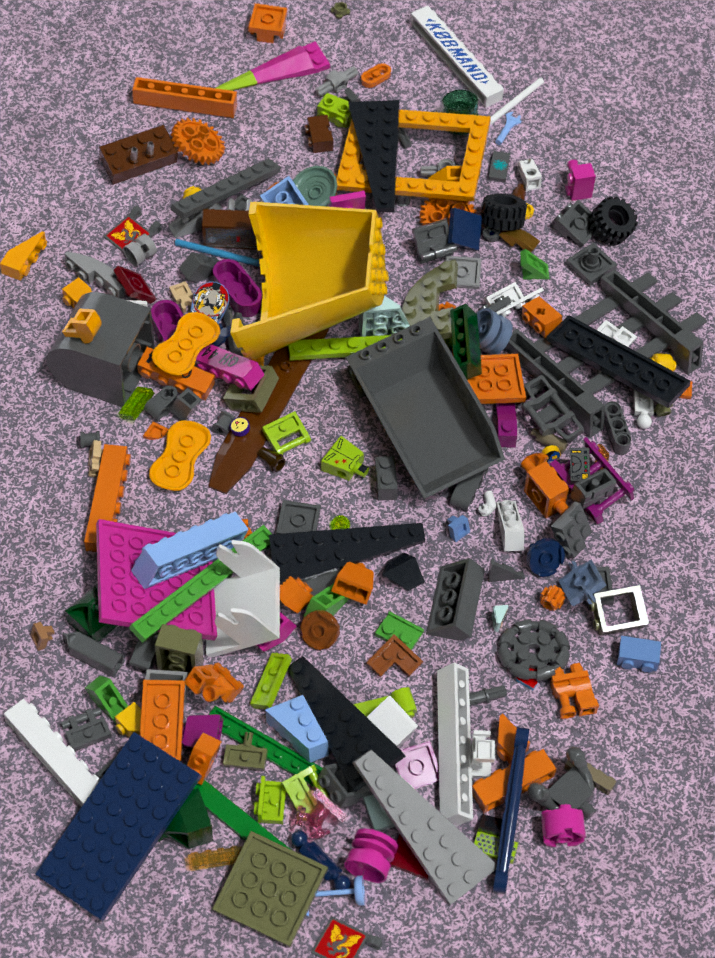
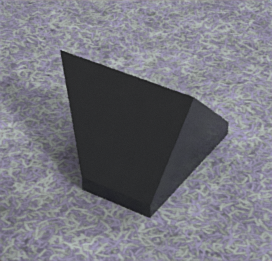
[382,553,425,591]

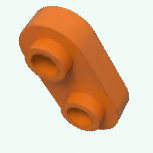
[361,63,391,88]

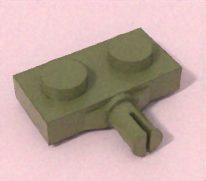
[223,732,268,771]

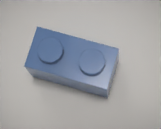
[617,636,661,672]

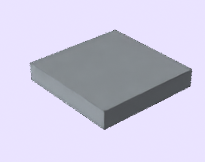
[445,256,481,289]

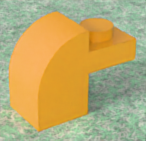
[62,308,102,343]

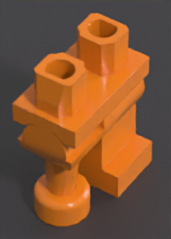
[185,662,244,703]
[550,663,599,719]

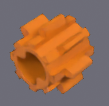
[540,585,565,611]

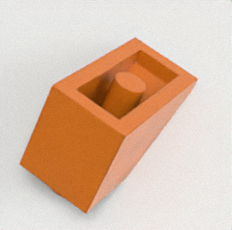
[497,713,530,764]

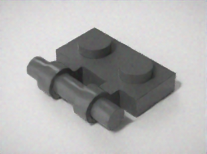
[61,707,112,751]

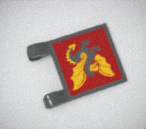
[103,205,162,252]
[311,916,383,958]

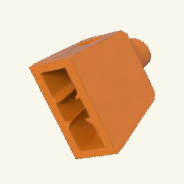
[331,562,374,605]

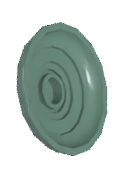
[293,166,338,206]

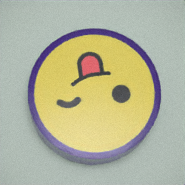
[230,417,250,436]

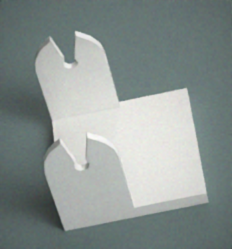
[206,540,280,657]

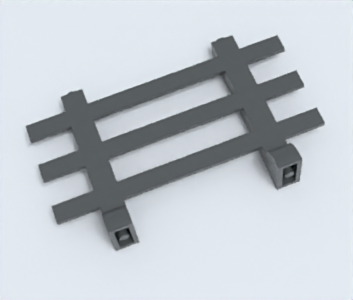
[504,269,707,438]

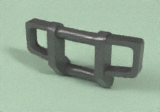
[521,375,584,442]

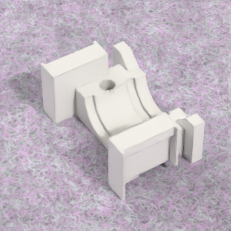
[471,730,495,779]

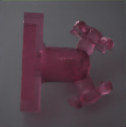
[295,786,348,839]

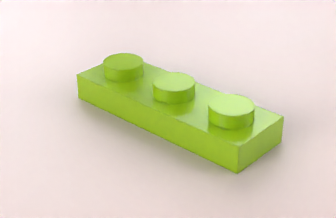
[250,653,292,709]

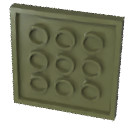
[213,831,328,948]

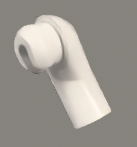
[478,491,496,516]

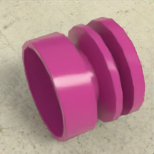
[344,828,398,883]

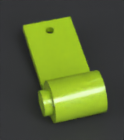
[354,687,417,718]

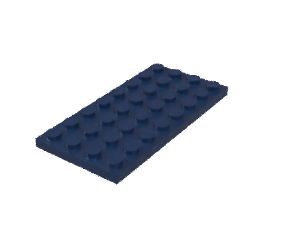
[35,732,202,921]

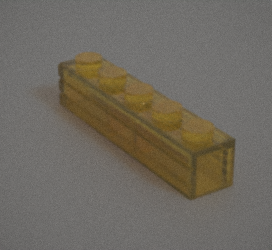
[188,845,244,871]

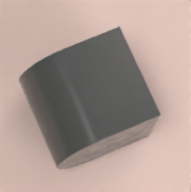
[46,292,155,408]

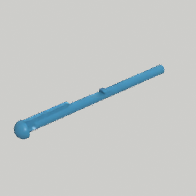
[175,239,260,267]

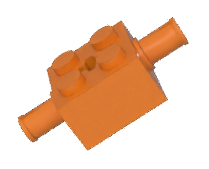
[520,458,569,519]

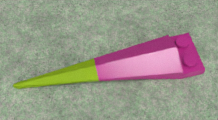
[216,41,330,91]

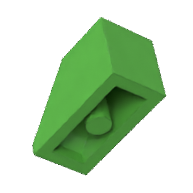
[85,676,128,723]

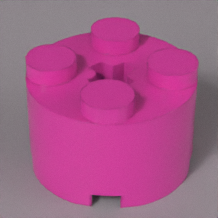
[541,804,586,847]

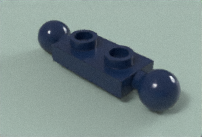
[291,830,351,890]

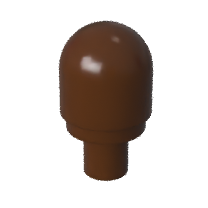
[512,183,526,200]

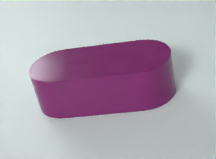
[213,259,262,317]
[151,300,184,343]

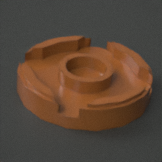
[300,610,340,650]

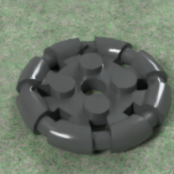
[498,619,570,681]

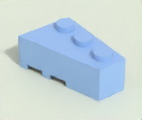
[265,695,329,763]

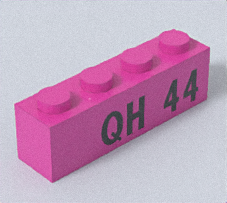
[195,344,265,391]

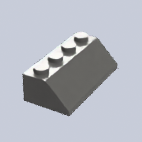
[426,558,485,641]

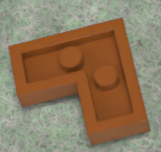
[366,634,424,678]

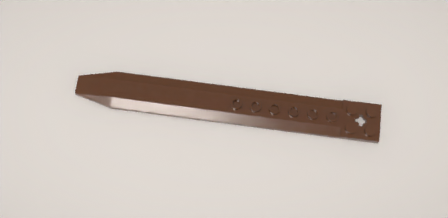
[209,327,331,494]

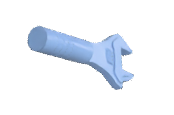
[495,111,522,145]

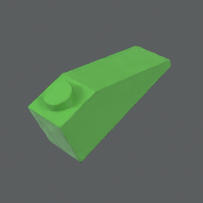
[304,583,350,617]

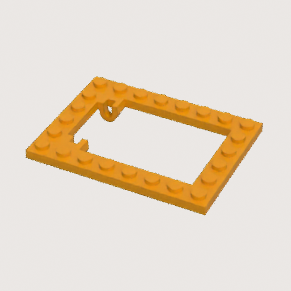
[337,110,491,201]

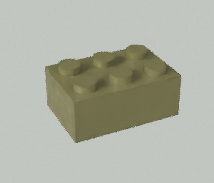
[155,624,204,675]

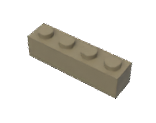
[564,760,617,796]

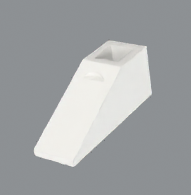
[496,500,524,552]

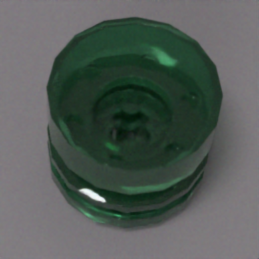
[442,89,479,135]

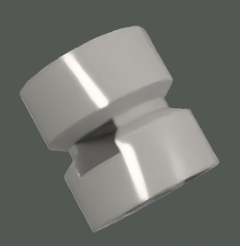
[123,234,157,267]

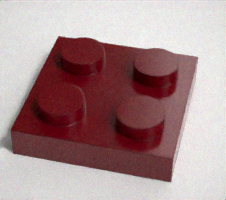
[113,266,157,304]

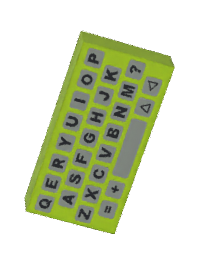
[474,831,518,864]

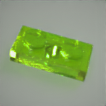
[118,386,155,421]

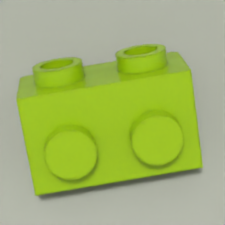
[254,776,286,824]

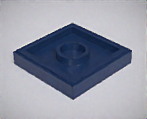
[448,208,482,251]

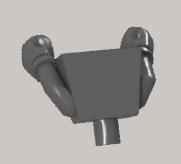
[527,747,597,819]

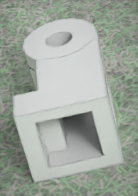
[517,159,542,191]

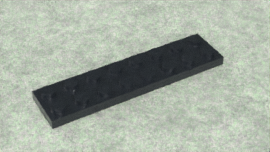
[547,315,690,408]

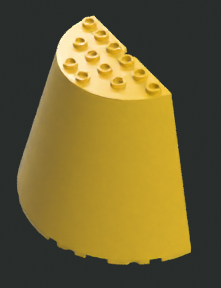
[230,202,389,359]

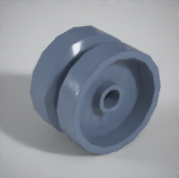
[476,308,513,355]

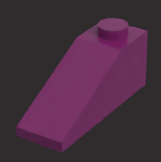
[496,403,517,448]

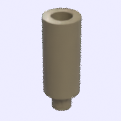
[531,428,569,454]

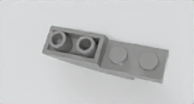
[64,252,125,299]

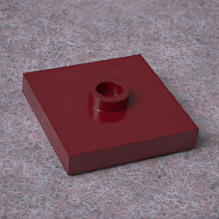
[390,834,429,880]

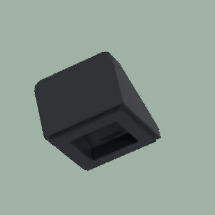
[478,814,502,837]

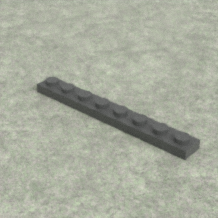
[171,158,281,219]

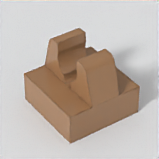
[30,622,55,651]

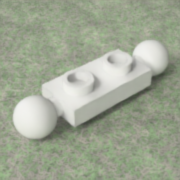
[633,389,654,429]

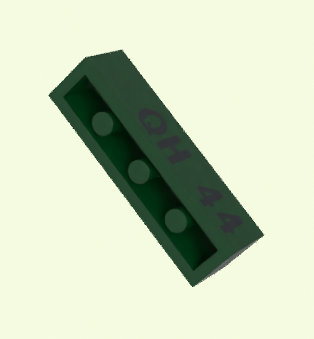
[450,304,482,380]

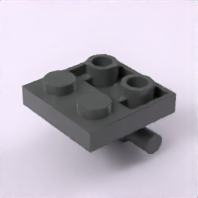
[412,219,457,264]

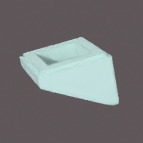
[491,605,508,632]

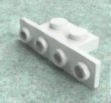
[484,282,544,317]

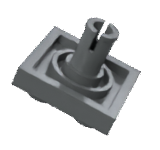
[566,242,617,286]

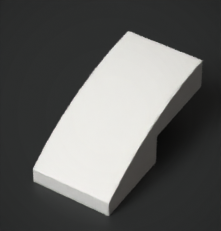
[597,320,637,347]

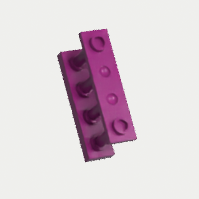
[550,437,634,525]

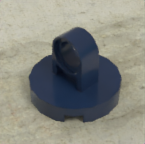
[526,538,565,577]

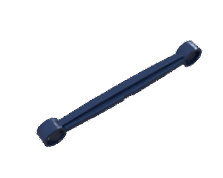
[493,727,529,894]

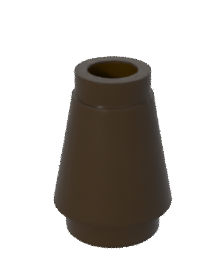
[258,447,286,472]

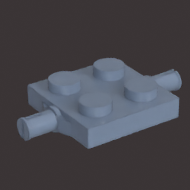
[558,559,607,607]

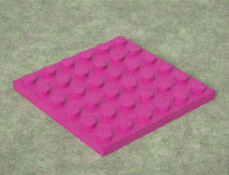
[96,519,217,641]

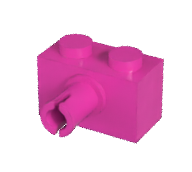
[565,159,596,201]

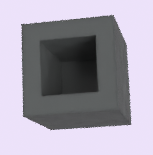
[170,388,202,421]

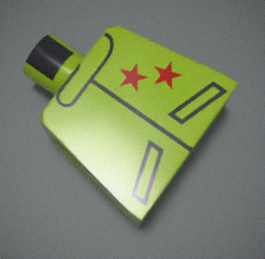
[321,436,369,481]

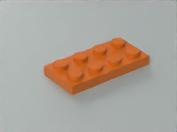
[140,680,185,762]

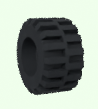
[481,193,527,231]
[588,196,638,246]

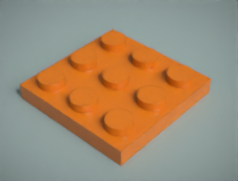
[467,354,526,404]

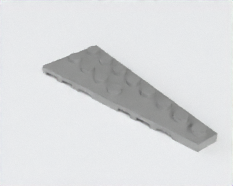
[353,750,497,905]

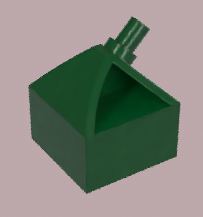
[65,586,118,642]
[158,788,213,849]

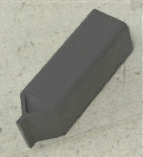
[62,632,124,678]

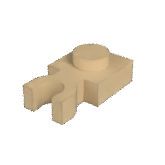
[169,281,193,313]
[88,440,103,477]

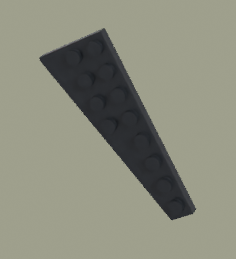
[349,100,400,213]
[268,523,426,585]
[288,656,406,792]

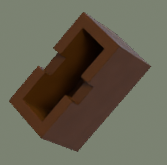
[304,115,334,153]

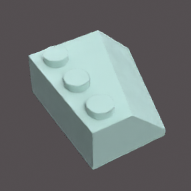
[359,296,410,337]

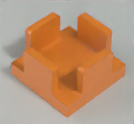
[249,3,288,43]

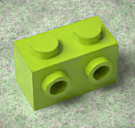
[317,93,352,129]

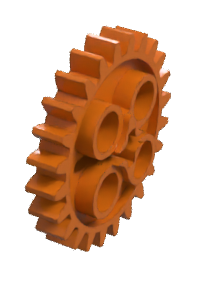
[170,118,226,165]
[419,198,476,227]

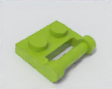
[261,411,311,455]
[281,765,333,820]

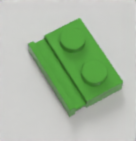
[375,611,424,650]

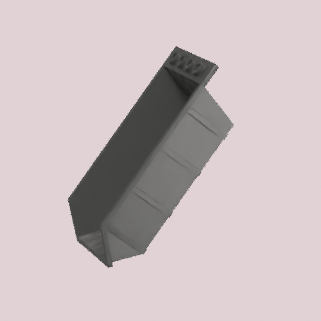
[346,317,505,499]

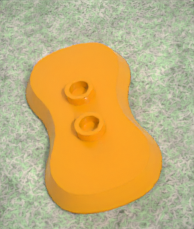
[152,312,220,376]
[149,420,211,491]

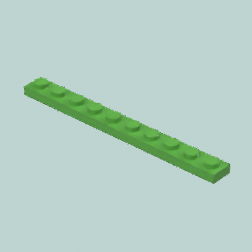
[129,525,272,643]

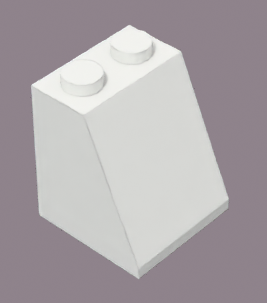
[367,695,418,748]

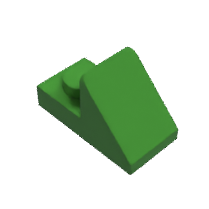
[520,249,549,279]

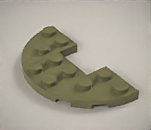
[402,259,458,339]

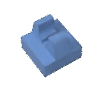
[447,515,470,542]

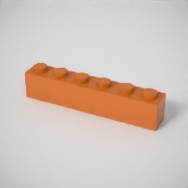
[132,77,237,118]
[84,444,131,552]

